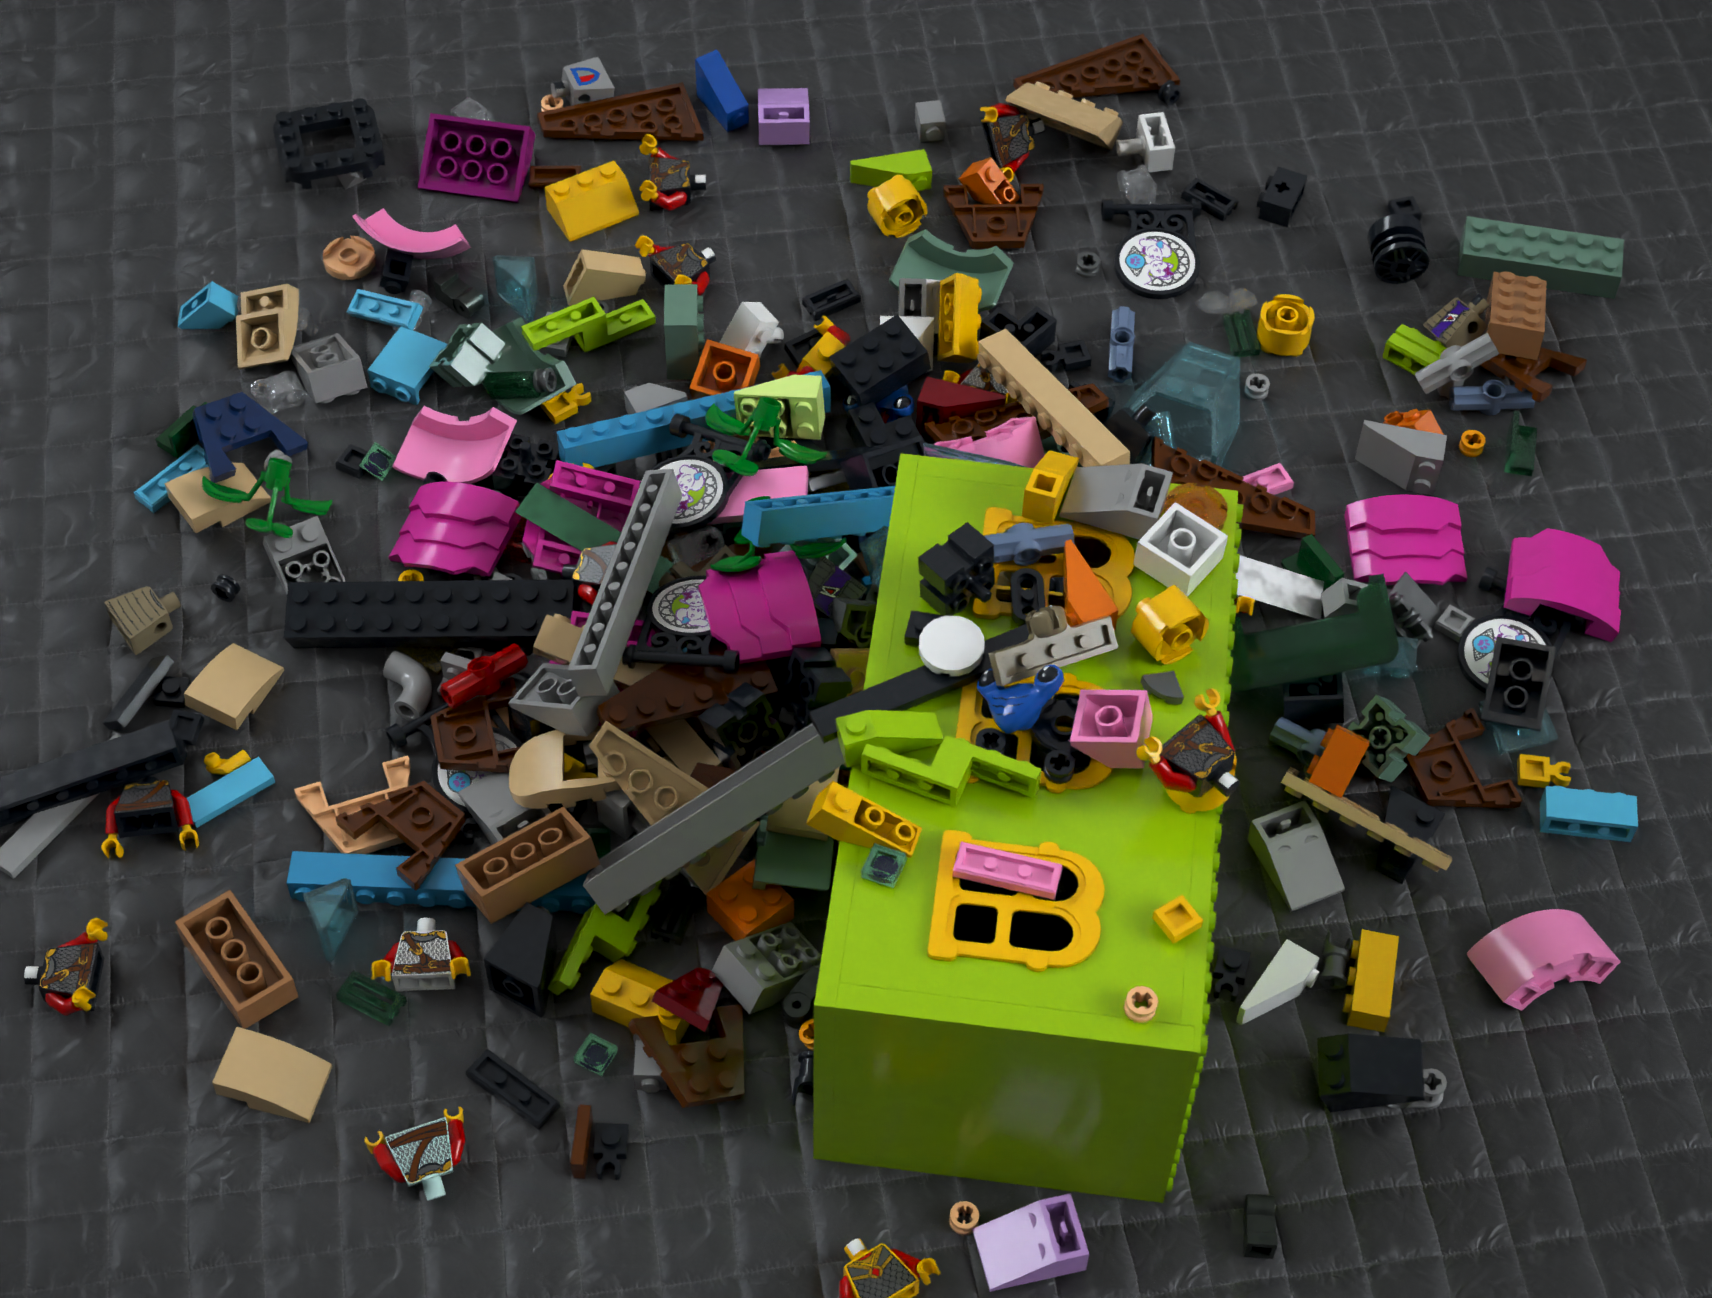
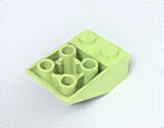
[734,375,825,440]

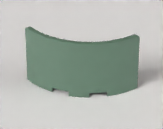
[889,229,1014,312]
[481,317,576,415]
[752,814,834,891]

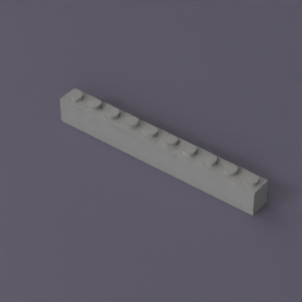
[568,469,682,697]

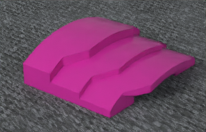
[522,460,640,576]
[388,482,522,577]
[1344,494,1467,586]
[1504,528,1621,642]
[698,550,821,664]

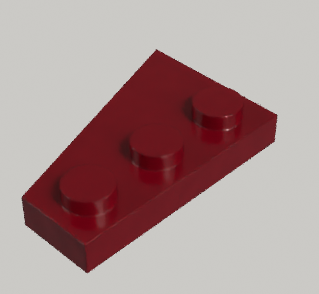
[652,967,723,1032]

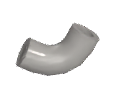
[383,651,433,721]

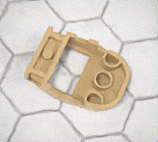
[509,726,629,809]

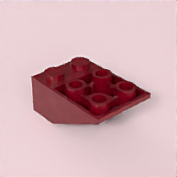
[916,376,1006,440]

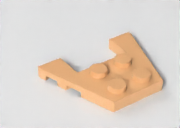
[294,755,411,854]

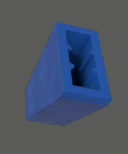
[695,50,749,132]

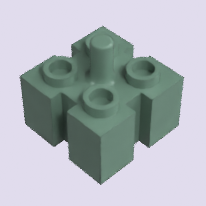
[429,322,506,387]
[1347,695,1431,783]

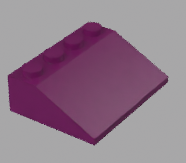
[418,113,536,203]

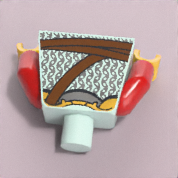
[364,1107,466,1201]

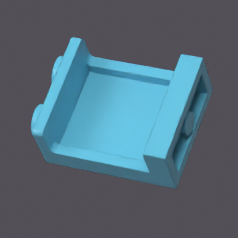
[367,326,448,405]

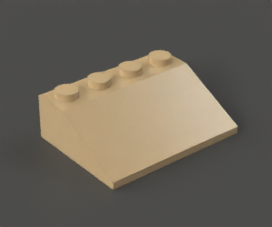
[1005,81,1123,150]

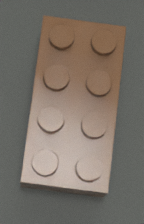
[1484,271,1547,360]
[455,807,600,924]
[175,890,299,1029]

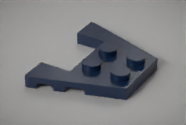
[192,392,308,483]

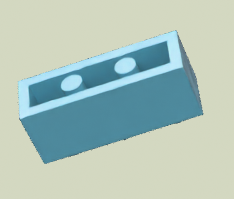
[1540,786,1638,842]

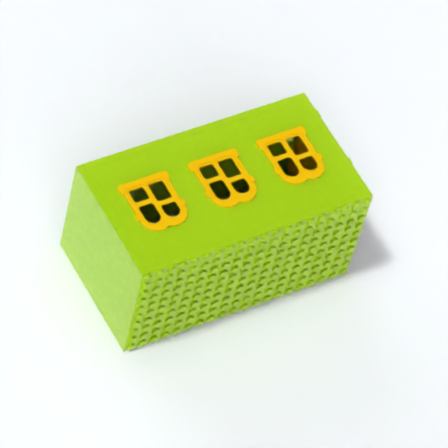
[813,453,1243,1203]

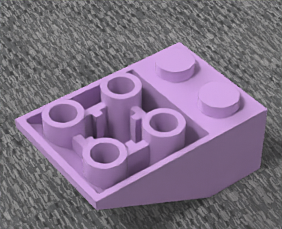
[758,88,810,145]
[973,1193,1089,1292]

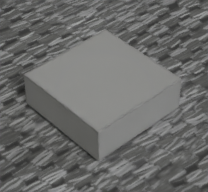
[1434,605,1475,643]

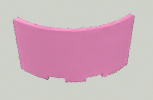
[352,208,471,259]
[392,406,517,484]
[927,417,1045,468]
[1467,909,1621,1011]

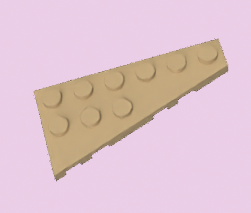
[589,721,760,897]
[1281,767,1452,872]

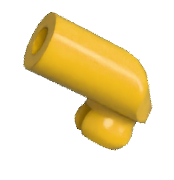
[204,749,251,775]

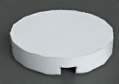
[919,616,985,677]

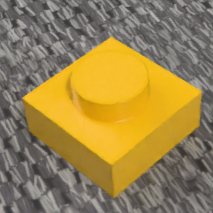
[1153,895,1203,944]

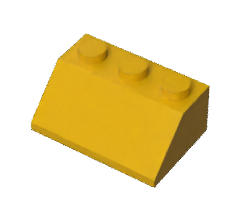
[545,160,639,242]
[938,273,982,363]
[590,959,690,1045]

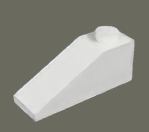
[1236,939,1320,1025]

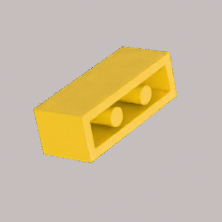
[1343,929,1399,1032]

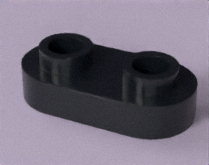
[1010,568,1045,626]

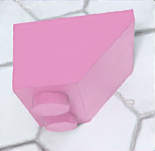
[1070,690,1153,769]

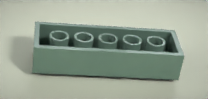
[1457,216,1624,299]

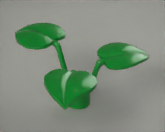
[705,397,827,476]
[202,458,332,538]
[710,496,847,572]

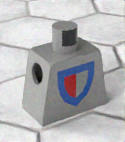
[551,57,614,106]

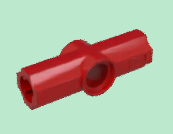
[439,643,528,709]

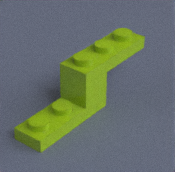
[521,297,656,352]
[861,735,1042,807]
[547,878,663,995]

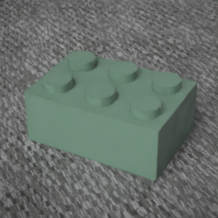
[664,284,705,380]

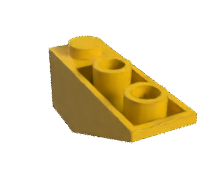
[1022,450,1079,525]
[806,781,922,858]

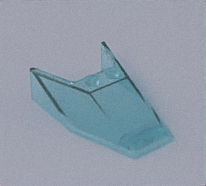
[1123,341,1240,466]

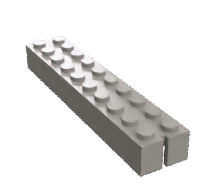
[583,723,846,914]

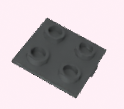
[1377,572,1442,651]

